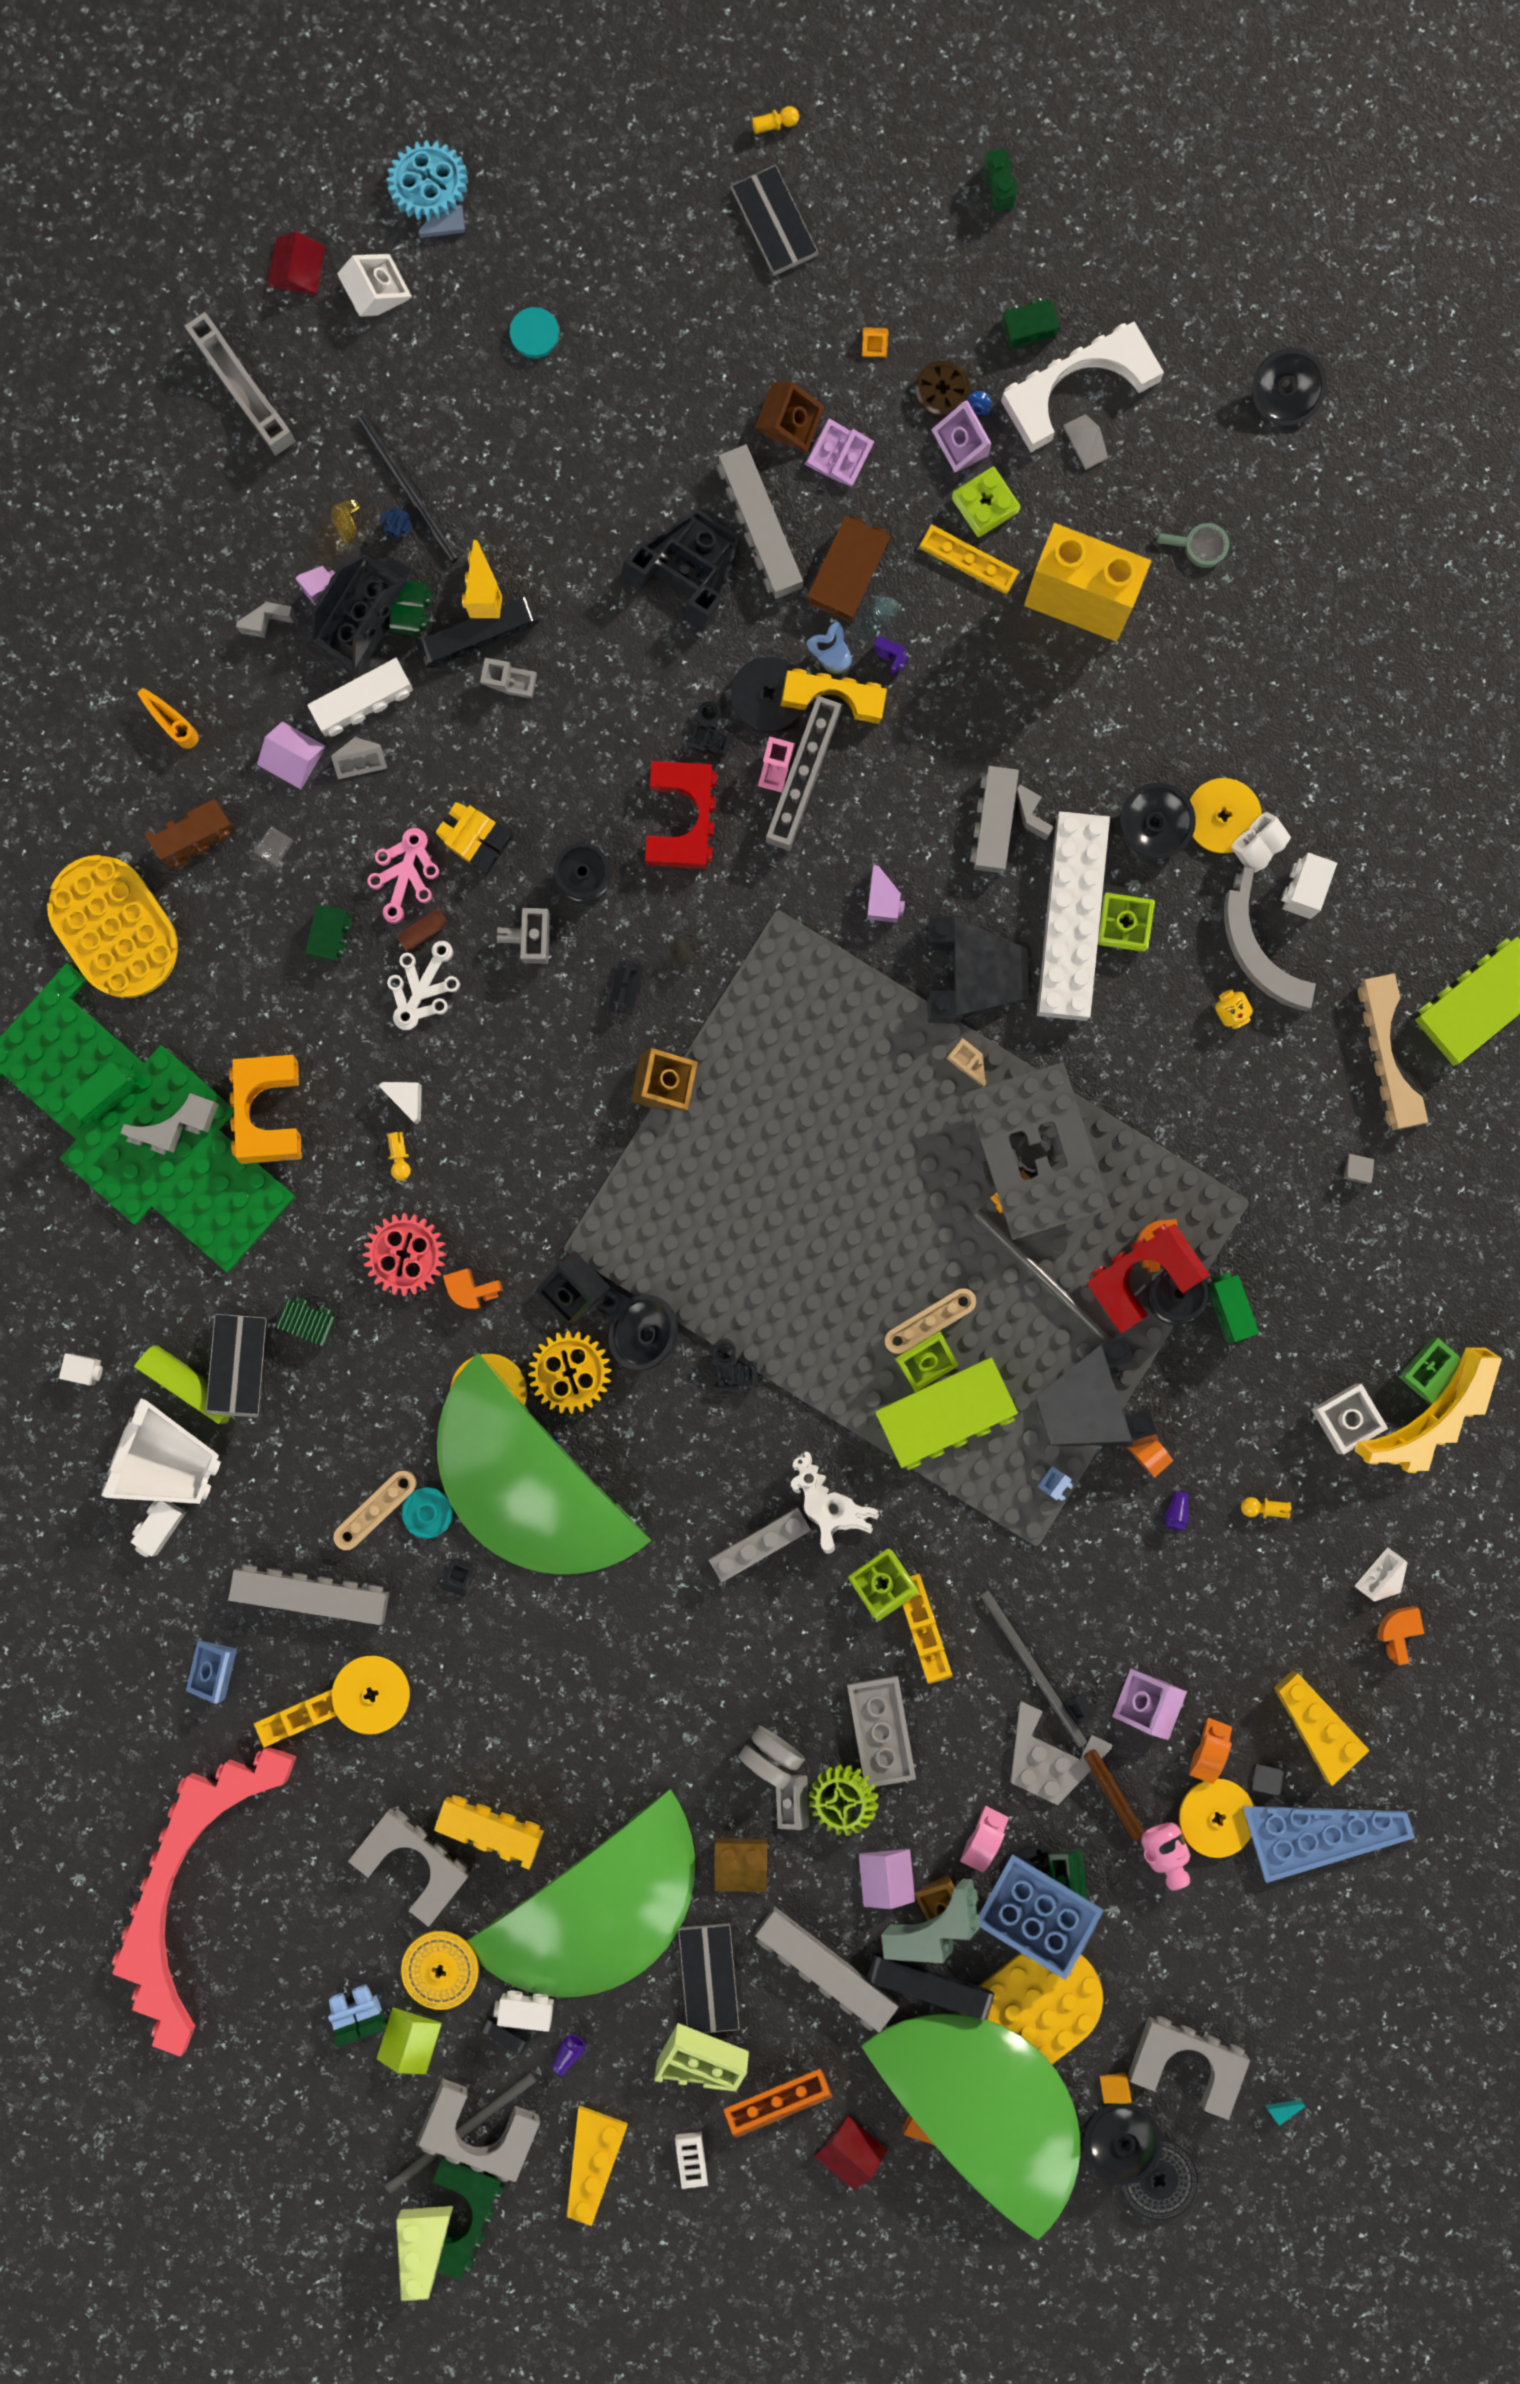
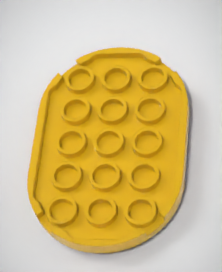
[47,855,178,998]
[960,1953,1103,2064]

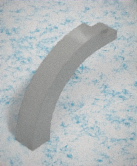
[1224,867,1316,1012]

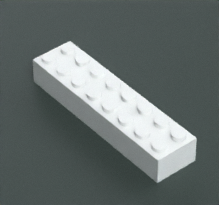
[1037,811,1110,1021]

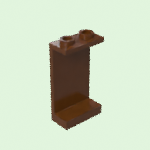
[807,516,891,624]

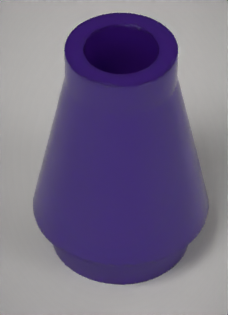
[1163,1491,1189,1531]
[552,2034,586,2075]

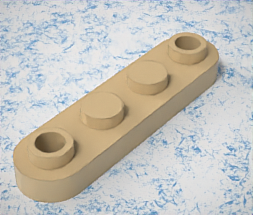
[884,1288,976,1354]
[334,1471,417,1550]

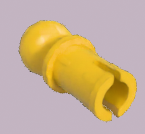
[752,106,799,134]
[387,1132,411,1181]
[1241,1497,1291,1519]

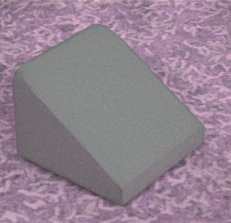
[1343,1154,1374,1184]

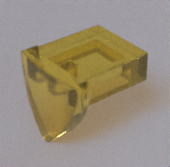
[331,500,359,543]

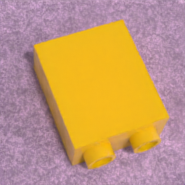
[1024,523,1152,642]

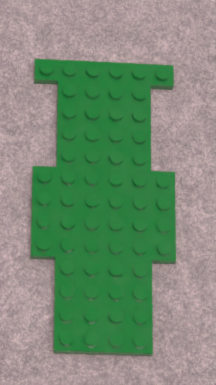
[0,962,296,1273]

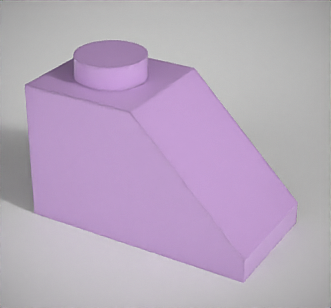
[295,566,335,605]
[867,865,905,923]

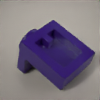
[874,636,908,676]

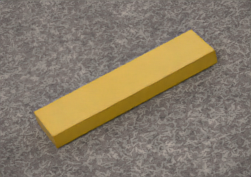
[919,524,1019,595]

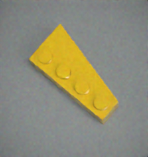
[1274,1670,1370,1786]
[434,1795,544,1869]

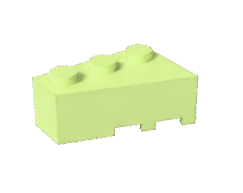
[654,2023,749,2091]
[397,2206,453,2301]

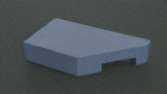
[419,205,466,238]

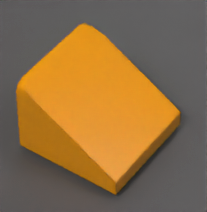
[862,328,888,357]
[1100,2072,1131,2104]

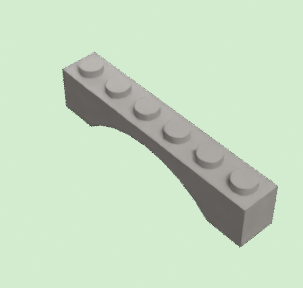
[185,312,296,456]

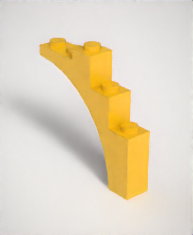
[1354,1348,1502,1473]

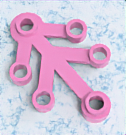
[368,828,439,924]

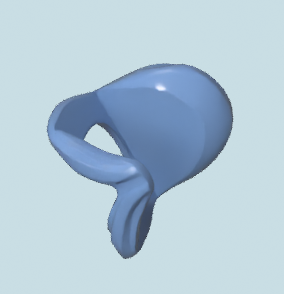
[807,622,852,675]

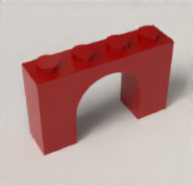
[645,761,717,869]
[1087,1224,1210,1334]

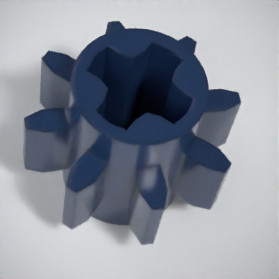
[379,507,412,539]

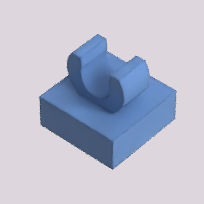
[1037,1466,1073,1500]

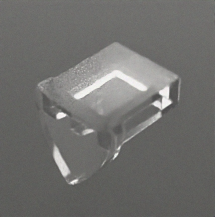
[253,826,294,867]

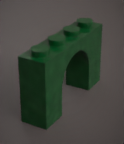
[433,2156,505,2281]

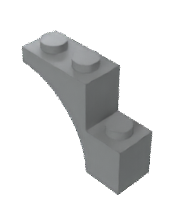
[120,1093,219,1155]

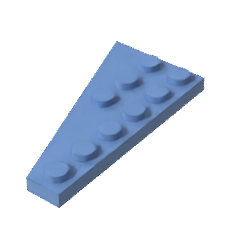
[1242,1806,1415,1883]

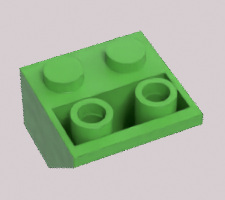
[1398,1338,1461,1405]

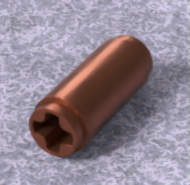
[397,908,448,951]

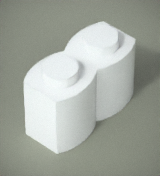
[1231,812,1291,873]

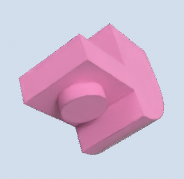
[758,737,795,792]
[960,1806,1009,1873]

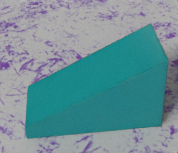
[1265,2100,1305,2126]

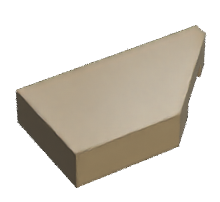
[946,1038,986,1087]

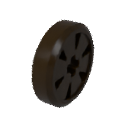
[915,361,970,418]

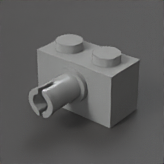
[497,908,550,964]

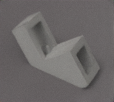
[236,602,296,638]
[480,658,537,699]
[1016,785,1053,840]

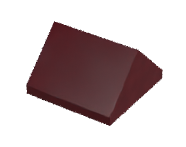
[267,231,326,295]
[814,2115,888,2190]

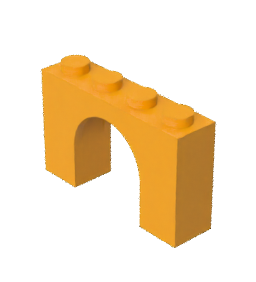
[229,1055,302,1164]

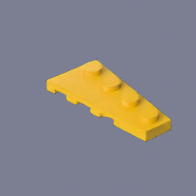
[567,2105,628,2226]

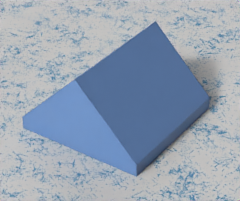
[186,1641,237,1703]

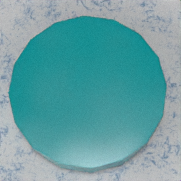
[510,307,560,359]
[401,1487,453,1539]

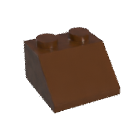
[755,382,825,452]

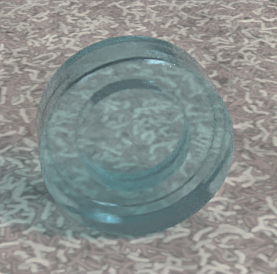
[873,597,899,617]

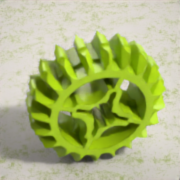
[809,1765,879,1836]

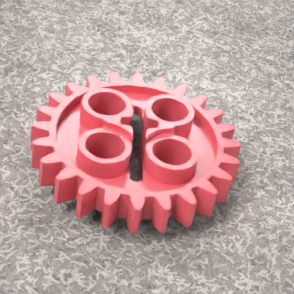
[363,1213,447,1296]

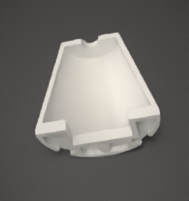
[101,1399,221,1504]

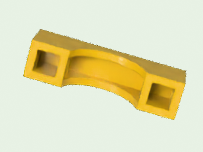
[781,669,887,724]

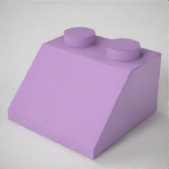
[1112,1669,1187,1740]

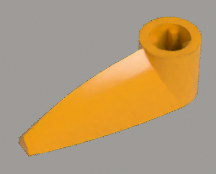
[138,688,199,749]

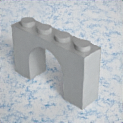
[348,1808,470,1927]
[1127,2016,1250,2120]
[418,2079,540,2182]

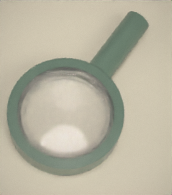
[1157,523,1229,568]

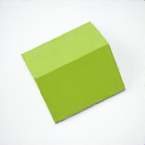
[894,1331,959,1392]
[377,2008,442,2074]

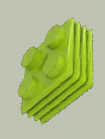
[952,467,1020,537]
[1098,893,1155,952]
[848,1549,919,1621]

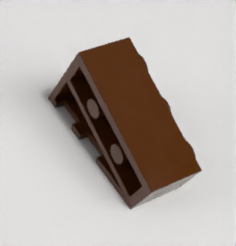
[144,799,235,869]

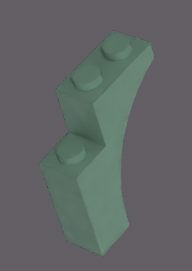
[881,1879,980,1963]

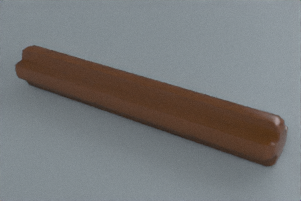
[1084,1749,1144,1842]

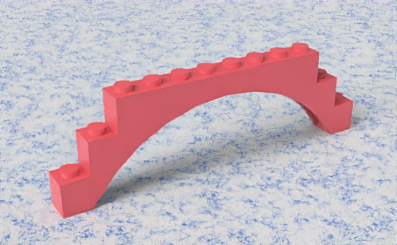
[112,1746,296,2057]

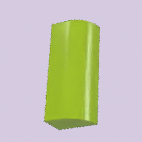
[134,1345,232,1424]

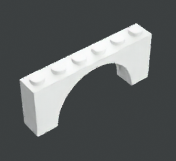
[1001,322,1164,452]

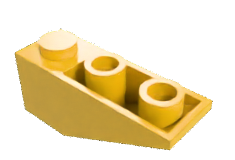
[462,540,502,618]

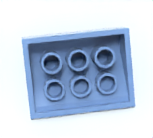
[979,1855,1104,1980]

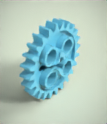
[387,140,468,221]

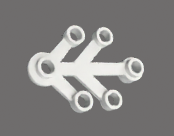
[387,941,460,1030]

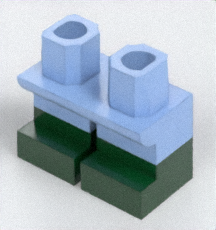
[328,1984,387,2047]

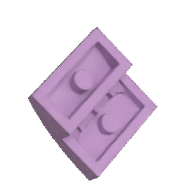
[805,418,874,486]

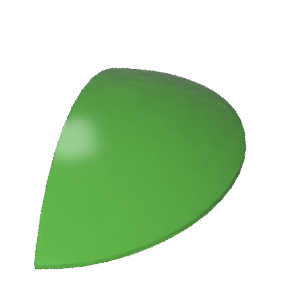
[437,1352,651,1574]
[466,1789,695,1997]
[862,2014,1080,2240]

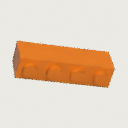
[723,2069,833,2138]

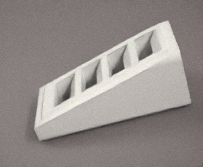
[675,2131,708,2189]

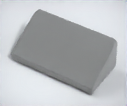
[776,1775,809,1830]

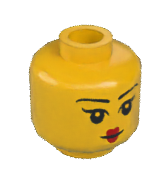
[1215,989,1253,1029]

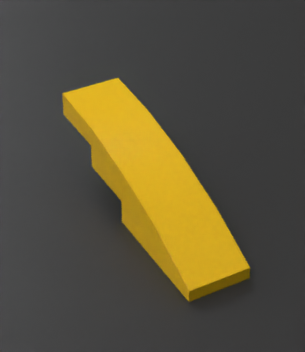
[903,1574,953,1684]
[253,1689,337,1748]

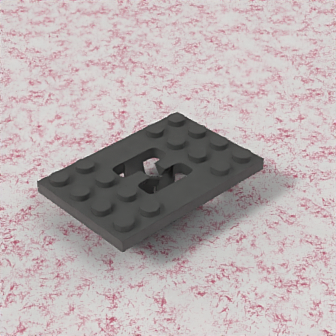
[965,1062,1111,1240]

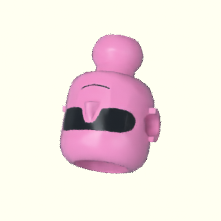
[1141,1823,1190,1890]

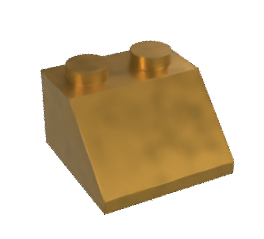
[631,1048,698,1111]
[715,1838,767,1892]

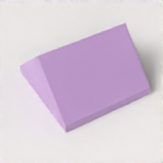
[932,400,991,473]
[257,722,326,790]
[859,1849,915,1909]

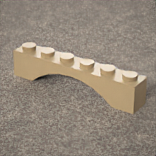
[1358,973,1428,1131]

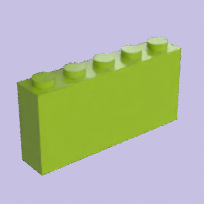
[1414,936,1520,1066]
[874,1357,1018,1470]

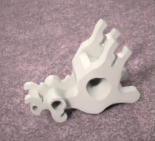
[791,1452,879,1554]

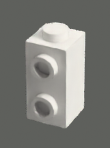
[131,1501,187,1557]
[494,1991,554,2032]

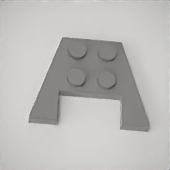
[1010,1701,1113,1805]

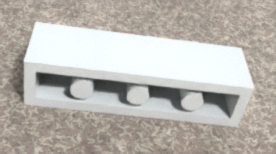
[307,658,413,737]

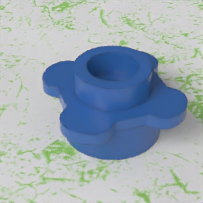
[967,391,992,415]

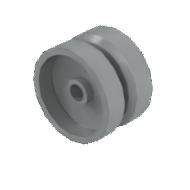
[738,1726,805,1790]

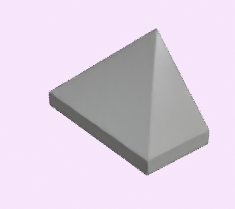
[1063,414,1108,470]
[331,737,387,779]

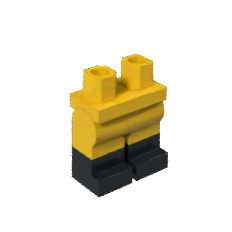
[436,802,514,876]

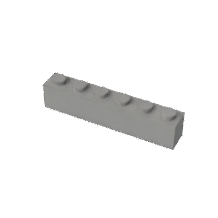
[716,444,803,599]
[766,696,842,851]
[228,1565,389,1625]
[755,1906,899,2033]

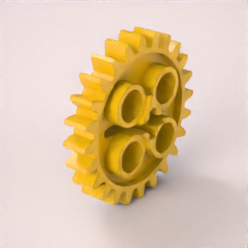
[528,1331,612,1414]

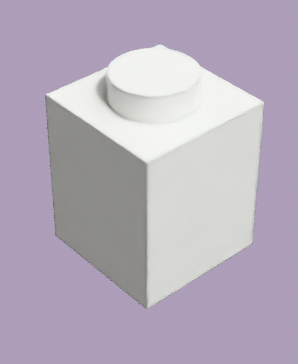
[59,1354,102,1385]

